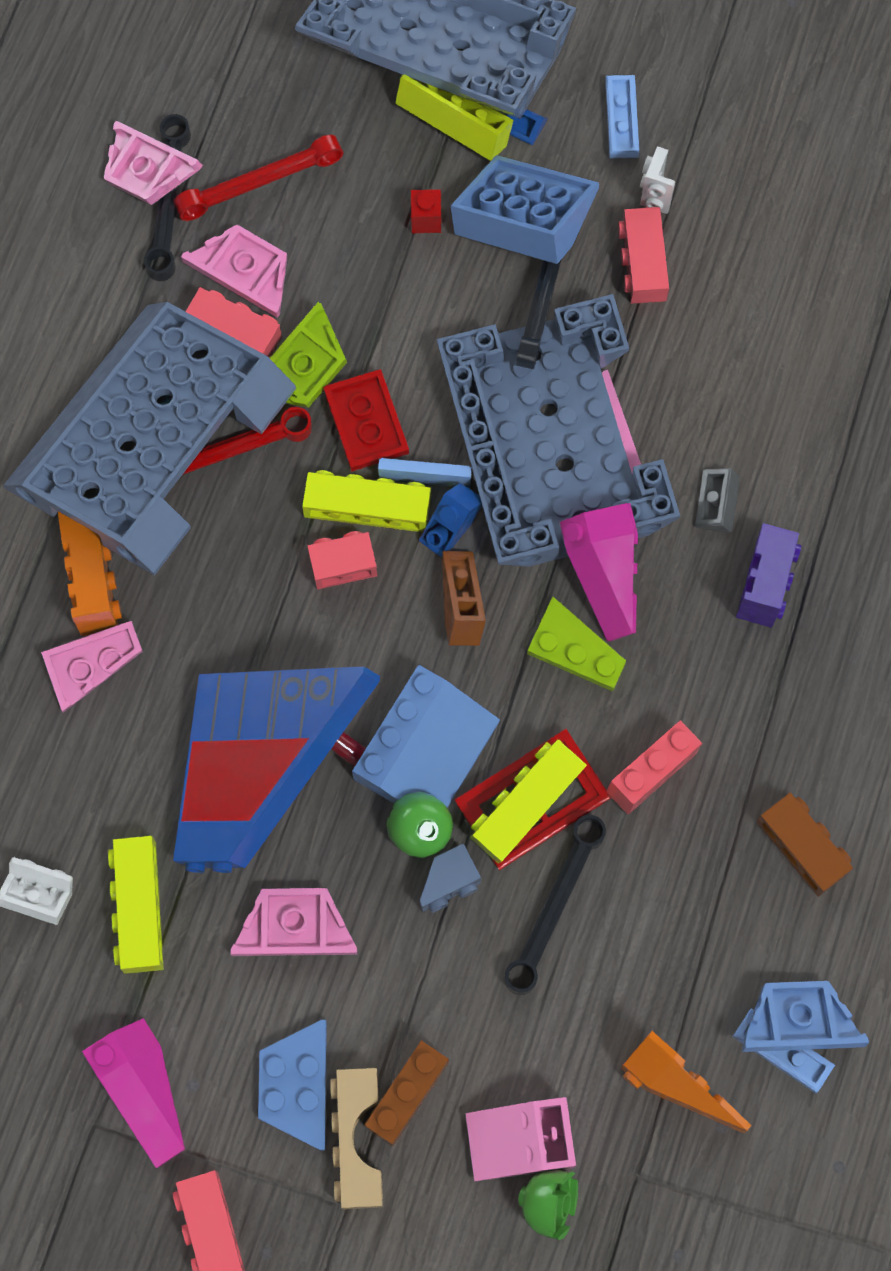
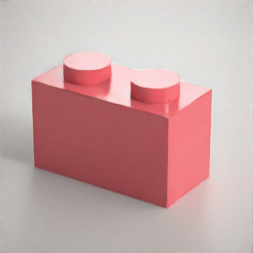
[307,531,377,590]

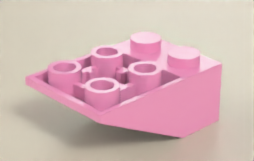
[465,1097,576,1182]

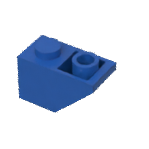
[419,483,482,557]

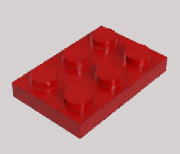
[323,369,409,472]

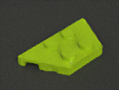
[270,302,347,408]

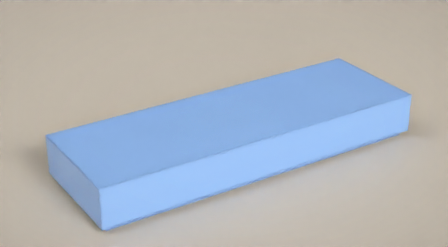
[605,75,639,158]
[378,458,472,488]
[732,1008,835,1094]

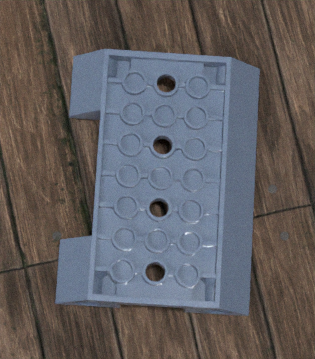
[295,0,576,119]
[437,294,680,567]
[3,302,296,576]

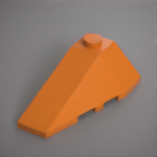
[621,1031,752,1133]

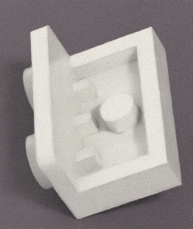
[640,146,675,214]
[0,857,73,925]

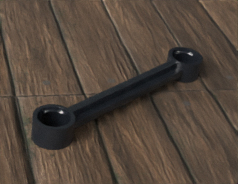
[144,114,191,281]
[516,259,562,370]
[504,815,606,995]

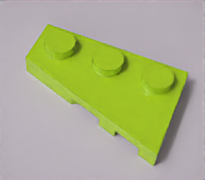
[527,597,626,692]

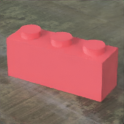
[618,207,669,304]
[186,287,282,358]
[606,720,702,815]
[173,1170,245,1271]

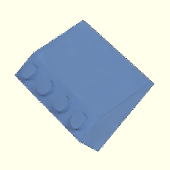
[450,155,599,264]
[352,665,500,808]

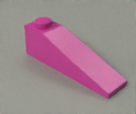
[559,503,638,642]
[82,1018,185,1168]

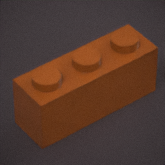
[757,792,853,897]
[365,1040,449,1147]

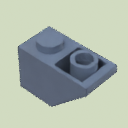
[420,843,481,913]

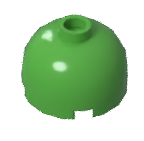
[386,791,453,858]
[518,1169,578,1240]

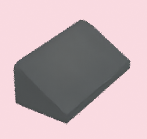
[695,468,740,533]

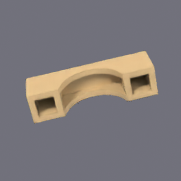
[331,1068,383,1209]

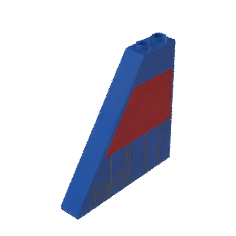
[173,666,380,873]

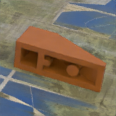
[442,551,486,646]

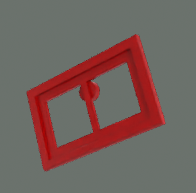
[454,729,611,871]

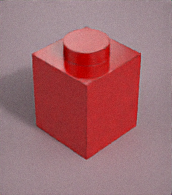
[411,189,441,234]

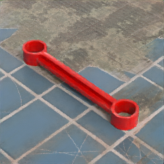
[174,135,344,221]
[183,407,312,475]

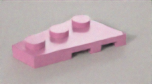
[41,621,143,713]

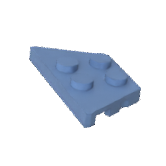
[742,981,869,1052]
[258,1020,327,1151]

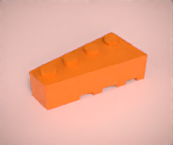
[58,511,122,636]

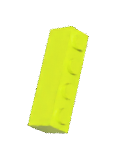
[396,74,514,161]
[302,470,431,532]
[470,740,587,864]
[108,836,164,974]

